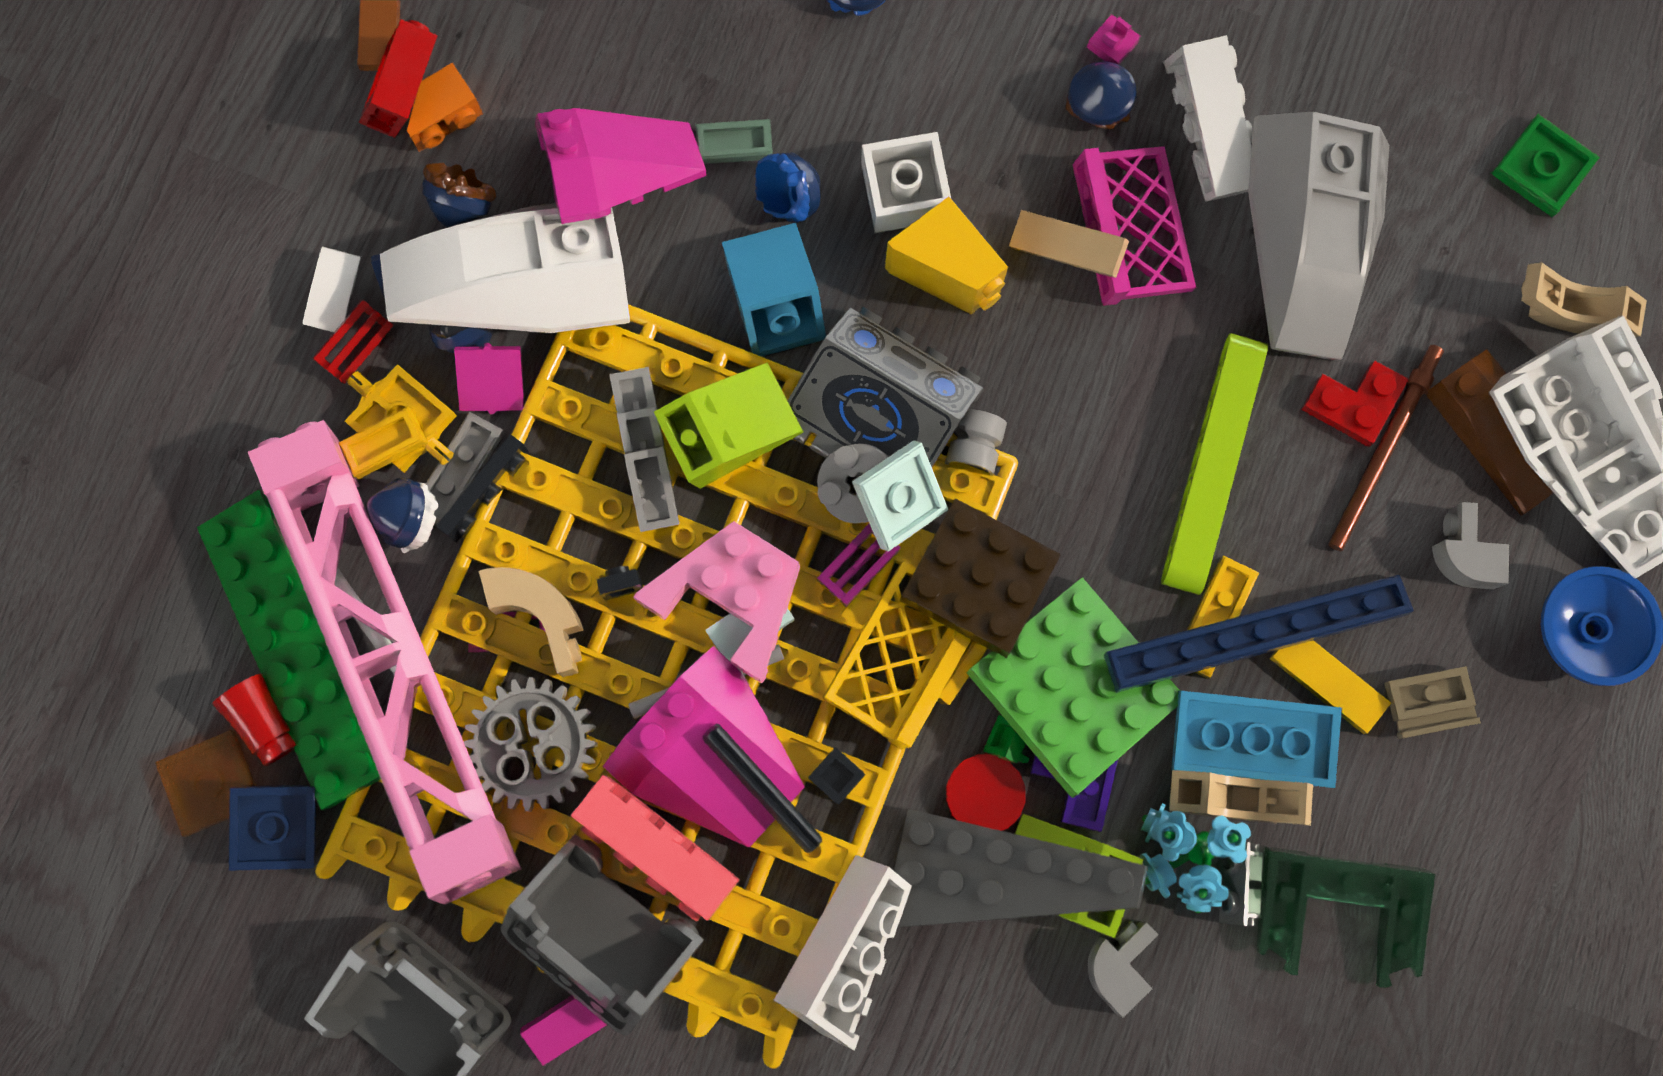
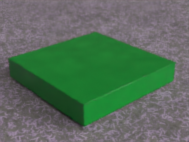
[1491,114,1600,218]

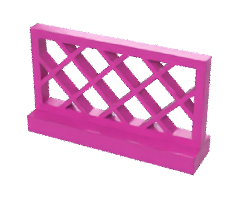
[1073,146,1196,306]

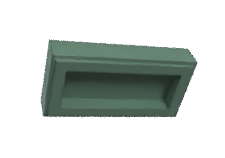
[695,119,773,164]

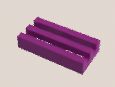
[817,523,901,607]

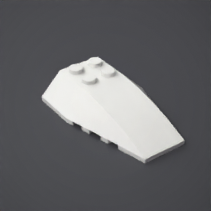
[1489,316,1663,578]

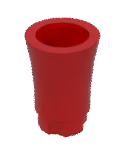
[212,674,296,767]

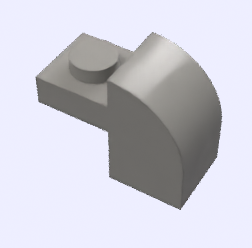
[1432,502,1509,589]
[1088,921,1158,1018]

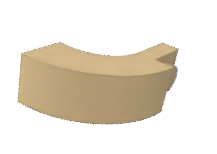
[1521,263,1647,337]
[479,567,583,677]
[1169,770,1313,826]

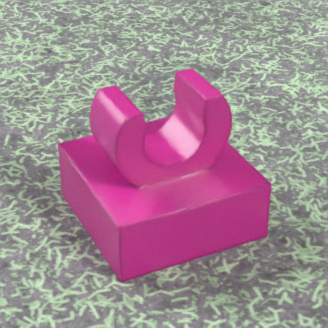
[1087,14,1141,65]

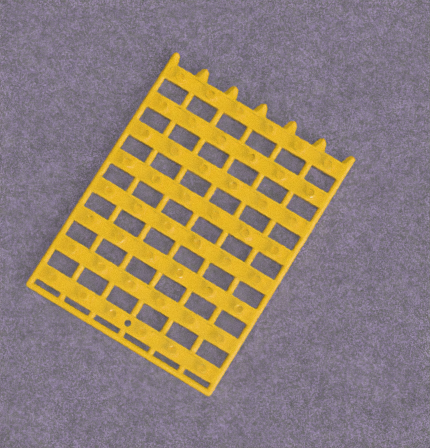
[315,304,1018,1069]

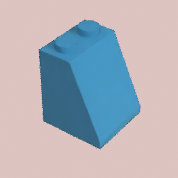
[722,223,826,357]

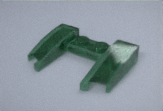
[1257,846,1435,988]

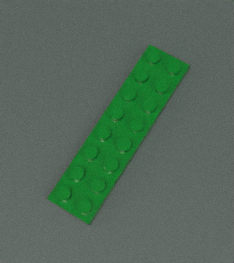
[197,489,381,810]

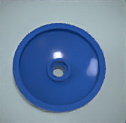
[1541,566,1663,686]

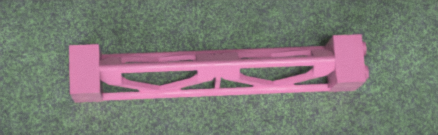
[248,420,521,905]

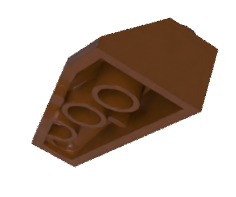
[1426,349,1553,516]

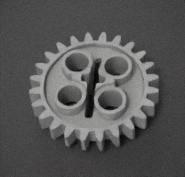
[464,677,598,811]

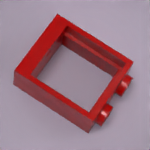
[358,19,438,138]

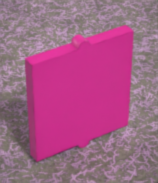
[454,343,524,414]

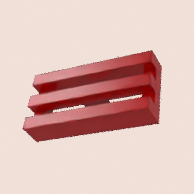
[312,300,394,384]

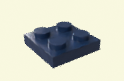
[229,785,316,871]

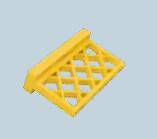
[823,560,971,749]

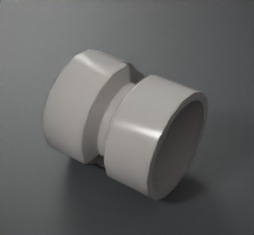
[945,409,1007,476]

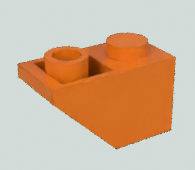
[407,62,483,152]

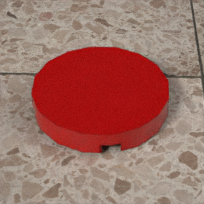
[946,754,1026,831]

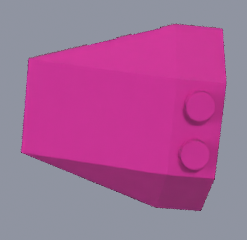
[535,108,706,224]
[603,646,805,848]

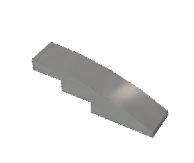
[609,367,680,532]

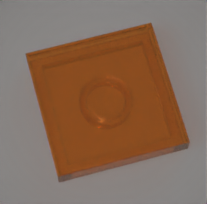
[155,730,256,837]

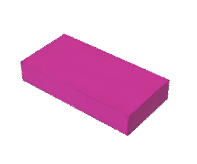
[520,995,607,1066]

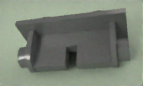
[1219,842,1264,926]

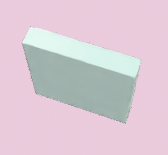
[852,440,949,552]

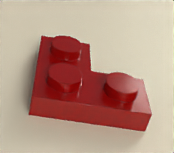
[1301,360,1409,447]

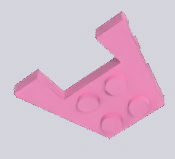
[633,521,800,684]

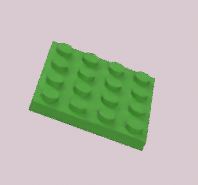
[966,577,1180,798]

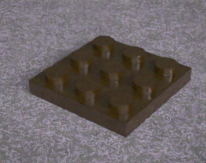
[899,498,1061,658]

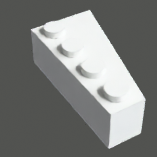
[1163,35,1253,202]
[774,855,912,1051]

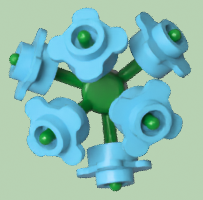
[1140,803,1251,913]

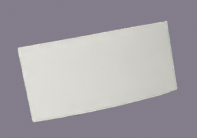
[302,246,361,332]

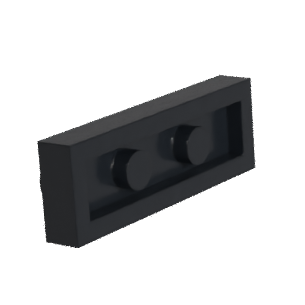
[436,434,529,543]

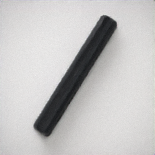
[702,724,822,853]

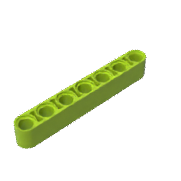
[1161,333,1268,595]

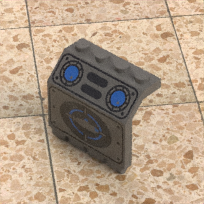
[787,307,984,478]

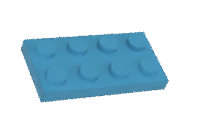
[1171,691,1342,788]

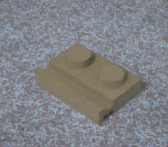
[1384,666,1481,739]

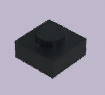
[596,566,643,601]
[808,747,866,806]

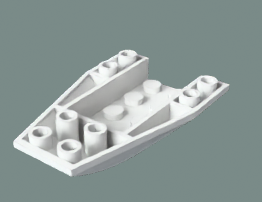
[380,203,630,333]

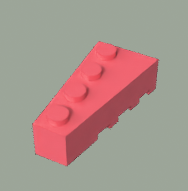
[571,775,740,921]

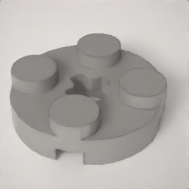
[817,443,888,524]

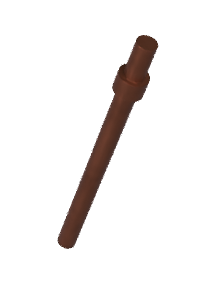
[1328,345,1444,552]

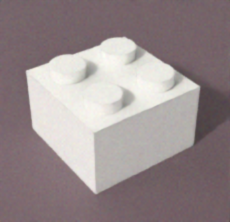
[861,132,951,233]

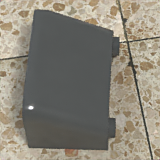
[501,834,703,1036]
[304,921,511,1076]

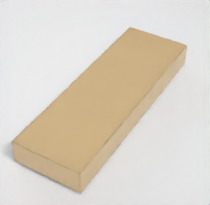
[1009,210,1129,278]

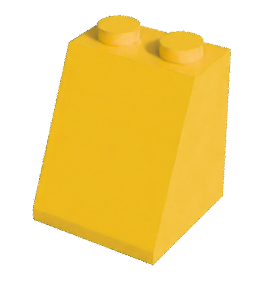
[885,196,1008,314]

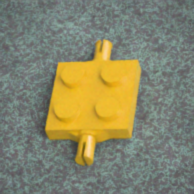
[345,364,457,473]

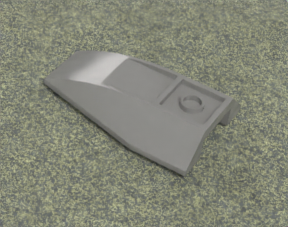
[1248,112,1389,361]

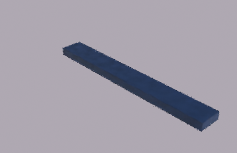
[1104,575,1414,693]

